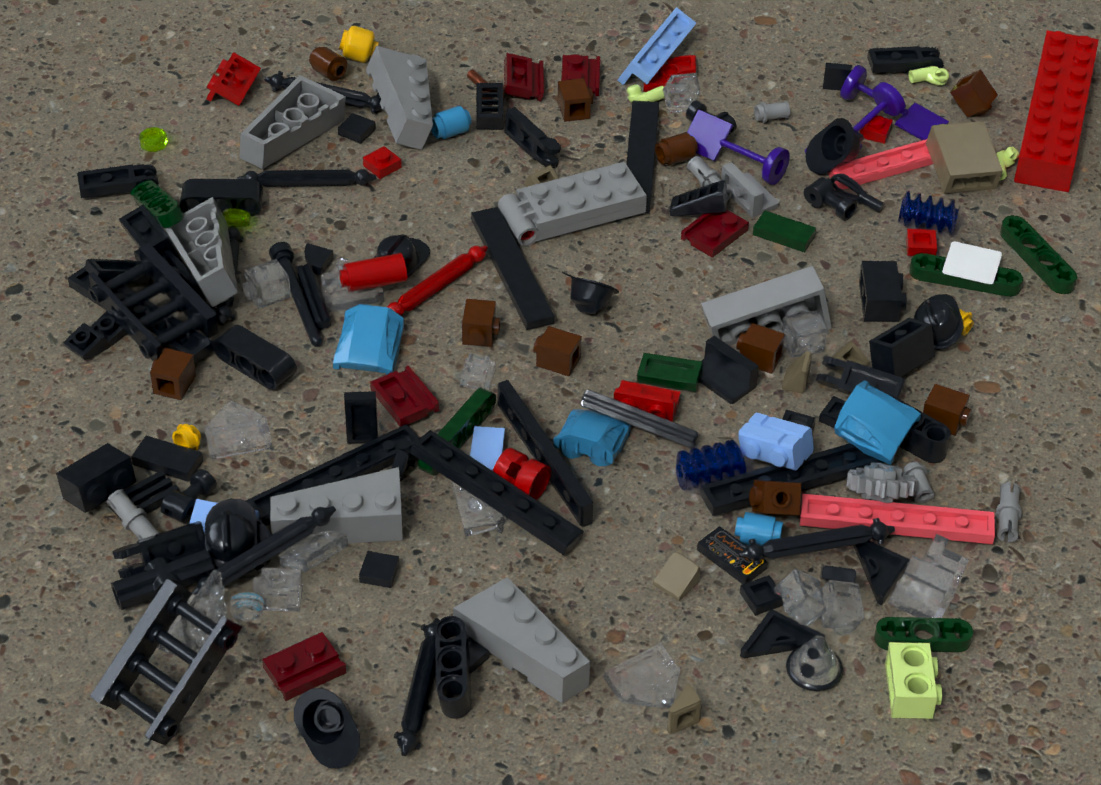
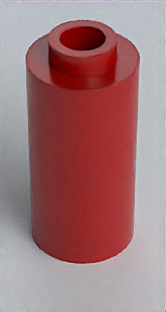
[339,253,407,292]

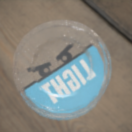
[230,592,264,621]

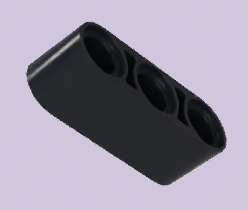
[179,179,263,217]
[212,325,297,390]
[886,393,950,463]
[435,616,472,719]

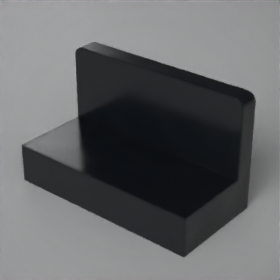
[119,205,179,258]
[699,336,759,404]

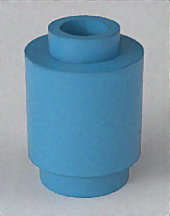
[431,106,472,139]
[735,512,783,545]

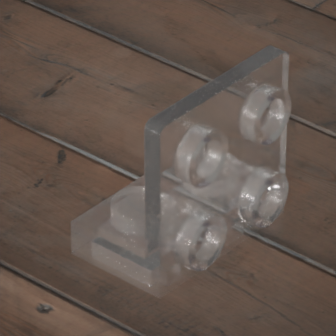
[157,570,227,656]

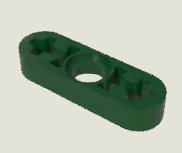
[874,617,973,653]

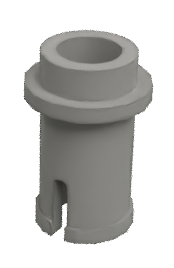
[754,101,790,123]
[903,461,934,503]

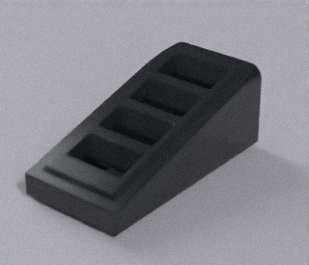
[476,83,503,130]
[669,180,728,216]

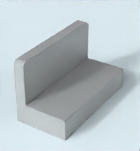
[721,162,779,218]

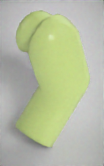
[908,66,949,86]
[627,84,667,102]
[996,147,1019,181]

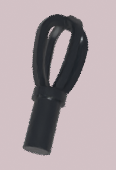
[830,174,885,213]

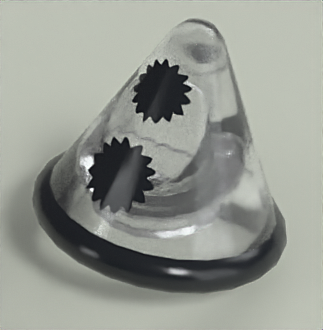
[786,635,843,691]

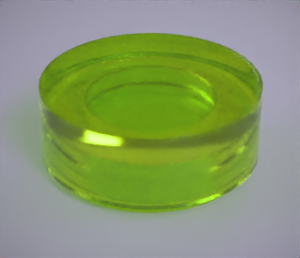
[139,127,168,152]
[222,209,251,227]

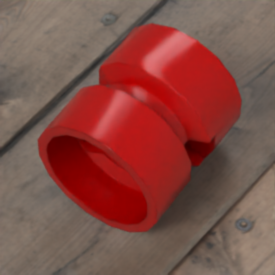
[493,448,551,500]

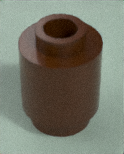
[309,47,347,81]
[655,132,698,165]

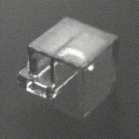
[888,534,969,618]

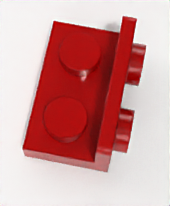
[206,52,261,106]
[613,380,681,422]

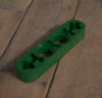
[131,180,184,228]
[1000,215,1077,294]
[909,253,1023,297]
[418,387,496,476]

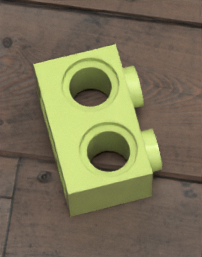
[885,642,942,719]

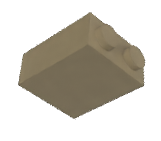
[926,121,1003,193]

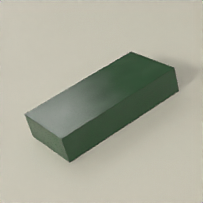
[753,210,816,253]
[637,353,703,392]

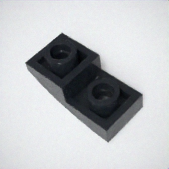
[63,311,127,360]

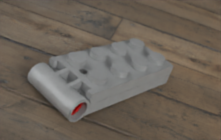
[498,162,647,246]

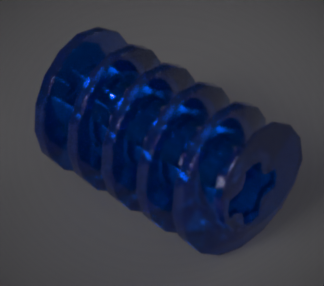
[898,191,960,236]
[676,440,746,490]

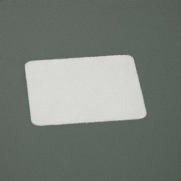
[942,241,1002,284]

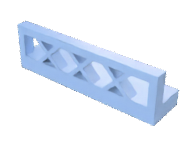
[617,7,696,85]

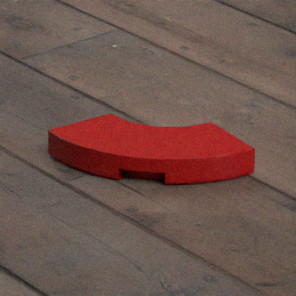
[643,55,696,94]

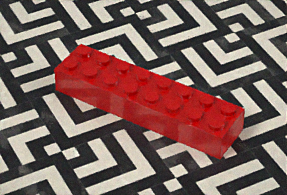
[1014,30,1099,193]

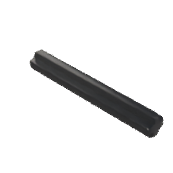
[581,389,698,448]

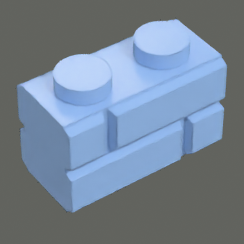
[738,412,814,471]

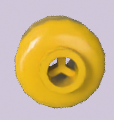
[339,26,379,63]

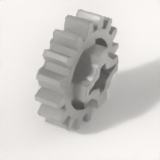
[846,463,917,503]

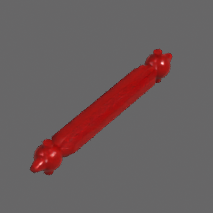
[387,245,488,316]

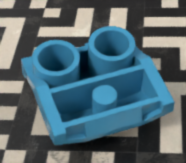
[333,304,404,375]
[834,380,921,465]
[553,409,631,466]

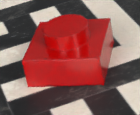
[859,115,893,144]
[363,146,402,179]
[906,228,937,256]

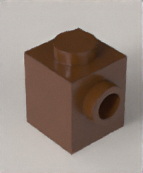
[950,69,998,117]
[557,78,593,122]
[462,299,500,347]
[736,323,785,374]
[533,326,582,376]
[150,348,196,400]
[923,384,972,436]
[749,480,801,515]

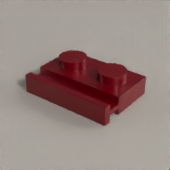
[504,53,544,101]
[561,54,600,97]
[681,210,749,258]
[370,366,439,427]
[262,632,346,701]

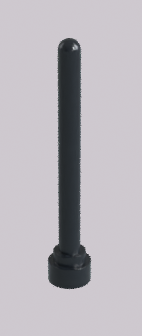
[269,242,322,347]

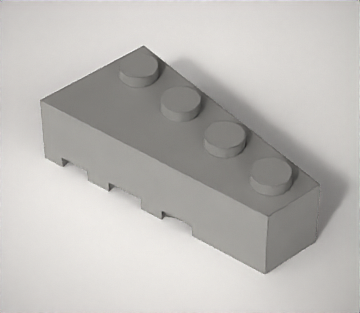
[366,46,433,150]
[239,75,346,169]
[164,197,238,307]
[701,266,832,345]
[270,467,403,546]
[453,577,590,703]

